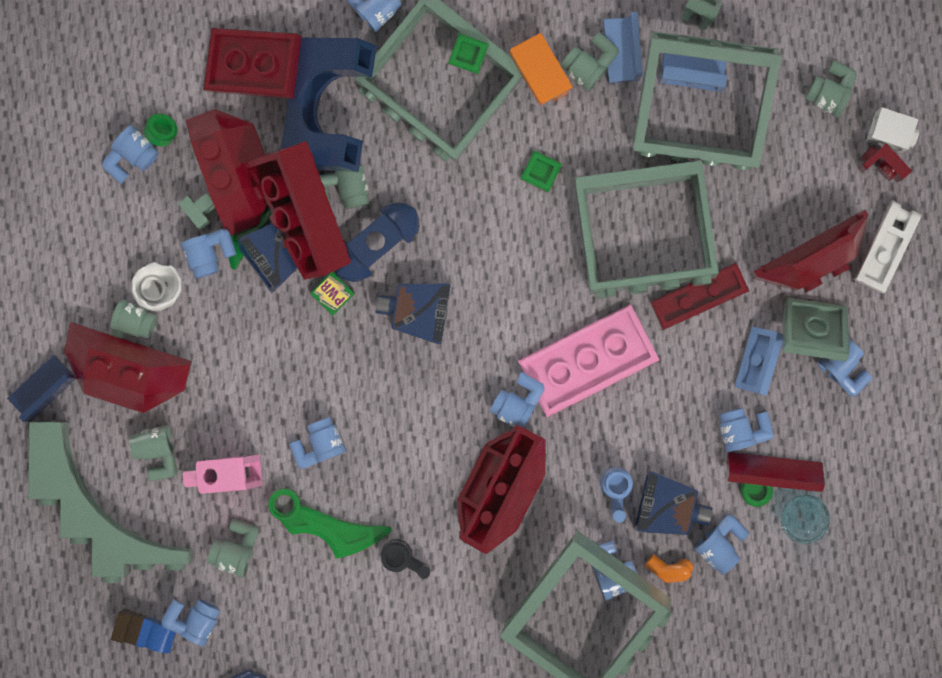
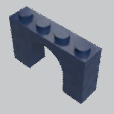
[281,37,377,172]

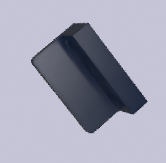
[7,355,76,422]

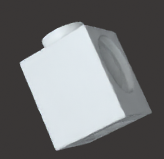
[866,107,919,153]

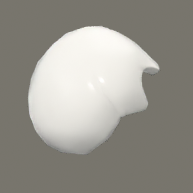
[131,262,181,311]

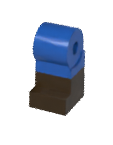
[110,608,176,653]

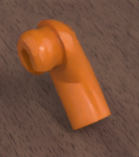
[644,554,694,583]

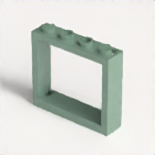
[356,0,523,163]
[632,31,782,170]
[574,160,719,299]
[499,530,672,678]

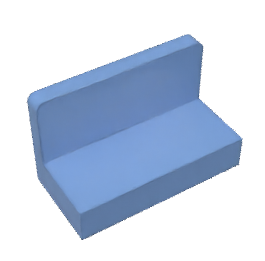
[603,12,643,83]
[660,53,727,92]

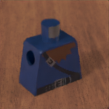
[236,224,297,294]
[375,283,451,345]
[634,470,713,535]

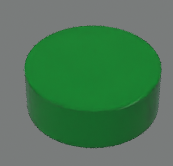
[144,114,178,147]
[740,483,773,507]

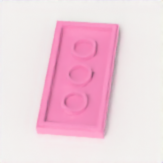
[518,304,659,417]

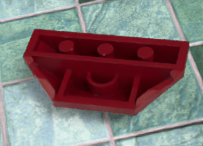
[186,109,267,236]
[749,210,868,293]
[64,322,192,413]
[457,425,546,554]

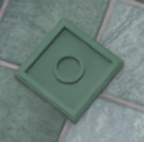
[783,297,849,361]

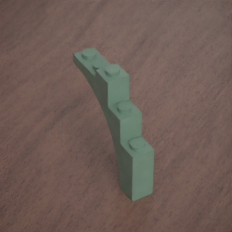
[28,421,193,583]

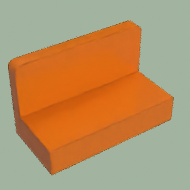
[509,33,573,105]

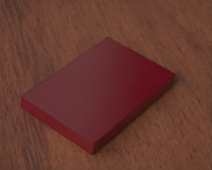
[203,28,302,99]

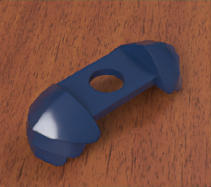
[335,202,420,282]

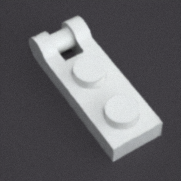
[854,200,921,293]

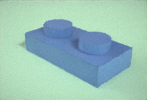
[735,326,783,396]

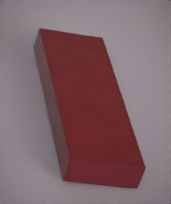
[650,262,749,330]
[726,452,825,492]

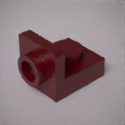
[858,143,912,182]

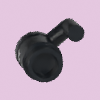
[381,539,431,579]

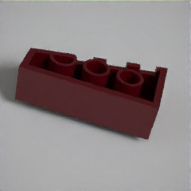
[240,141,351,280]

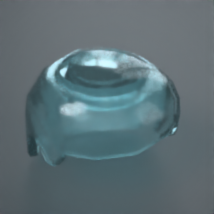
[781,494,830,545]

